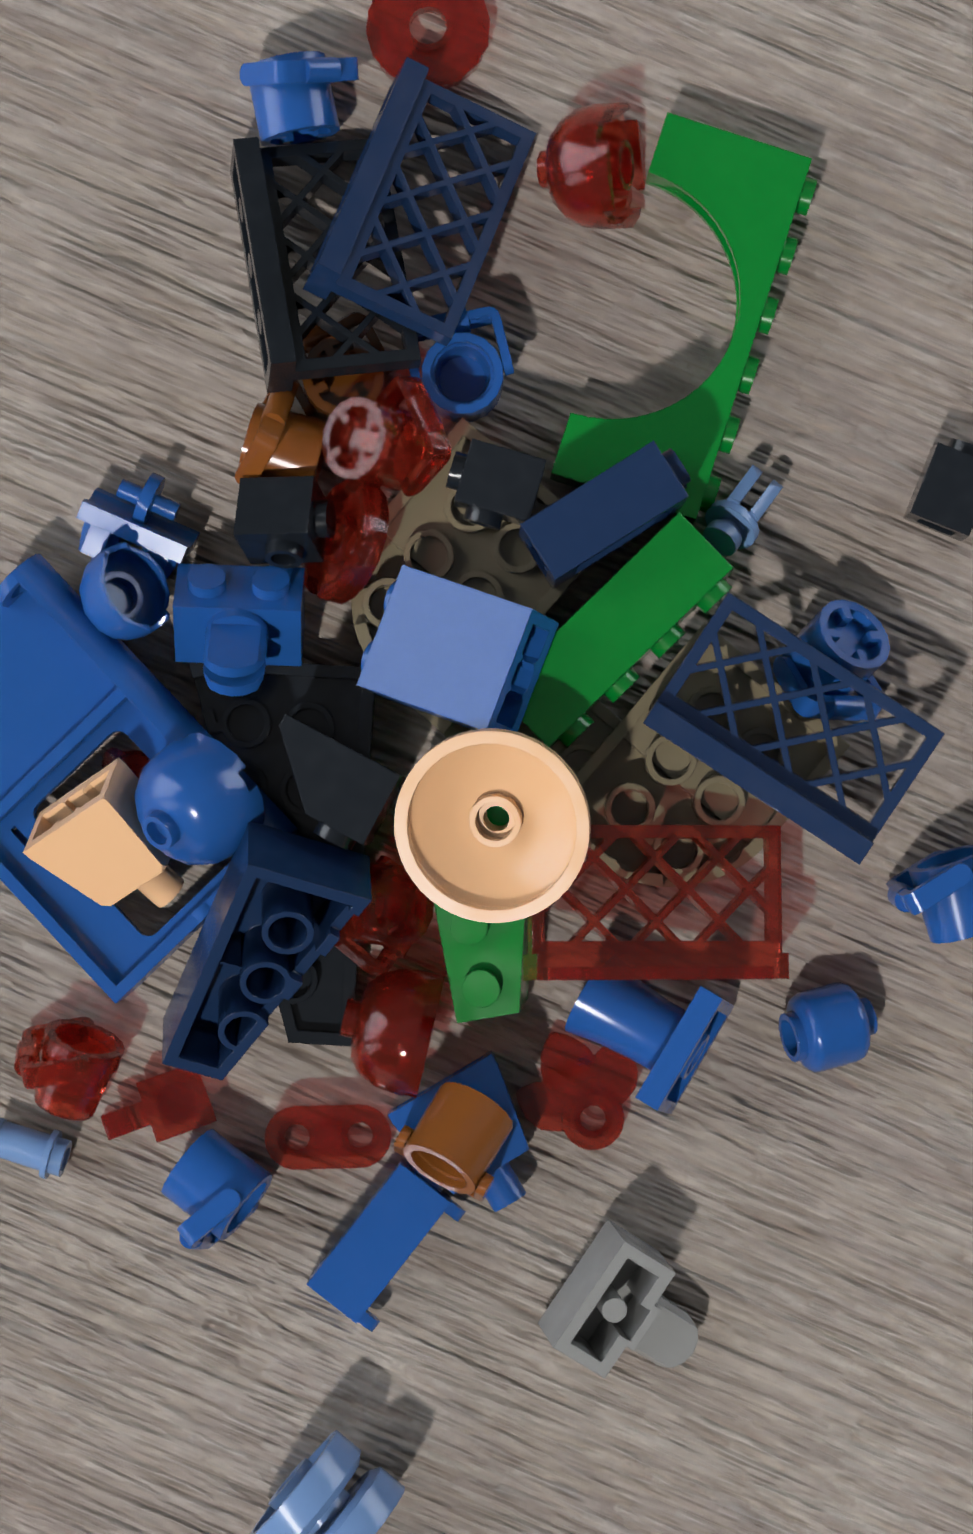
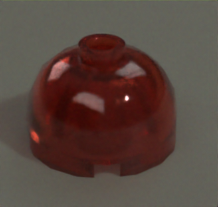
[537,102,646,229]
[340,968,445,1098]

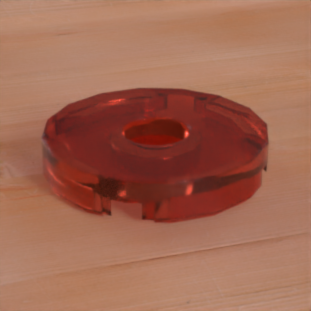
[366,0,490,89]
[301,478,389,605]

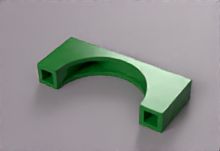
[550,112,818,525]

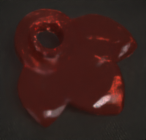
[516,1032,638,1150]

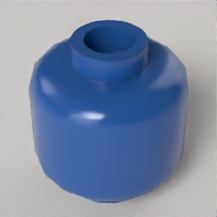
[779,982,878,1072]

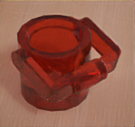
[322,376,452,497]
[335,855,434,974]

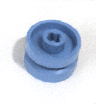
[250,1430,405,1534]

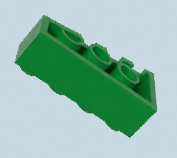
[522,512,733,748]
[434,742,543,1023]

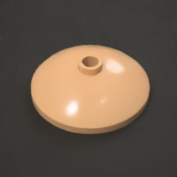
[394,728,591,923]

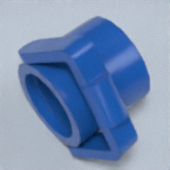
[240,51,359,147]
[409,306,514,423]
[773,599,890,721]
[886,845,973,944]
[161,1129,273,1250]

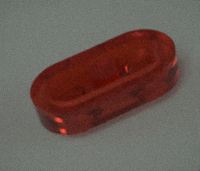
[265,1103,392,1170]

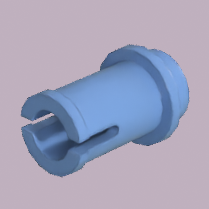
[0,1117,72,1179]

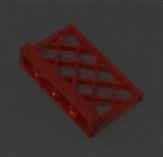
[523,825,789,981]

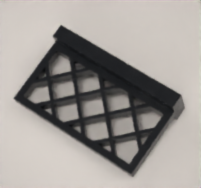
[230,137,421,393]

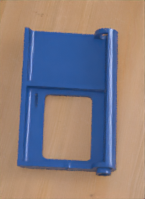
[0,554,298,1004]

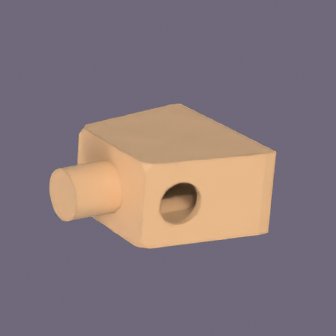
[23,758,184,908]

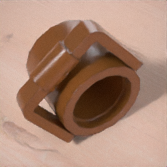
[234,381,332,484]
[393,1082,513,1202]

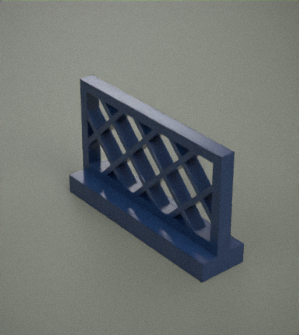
[303,57,536,346]
[643,592,945,865]

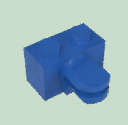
[173,563,305,697]

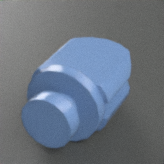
[703,465,783,556]

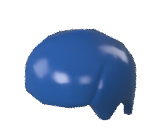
[79,542,170,640]

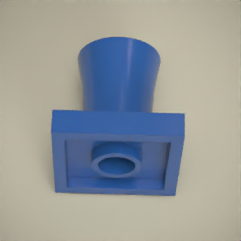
[565,955,734,1114]

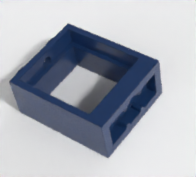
[519,440,691,589]

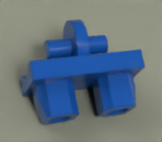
[76,473,200,580]

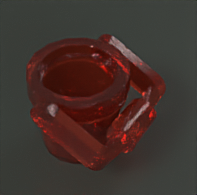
[14,1017,125,1121]

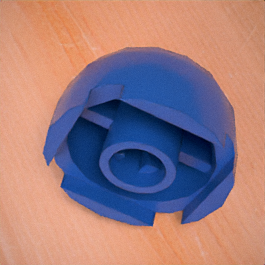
[134,733,265,865]

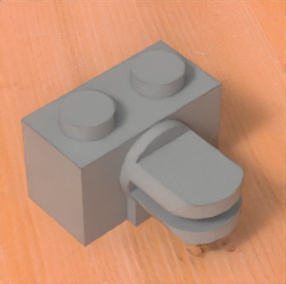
[538,1219,698,1379]

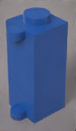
[306,1159,466,1332]

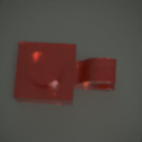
[100,1068,217,1143]

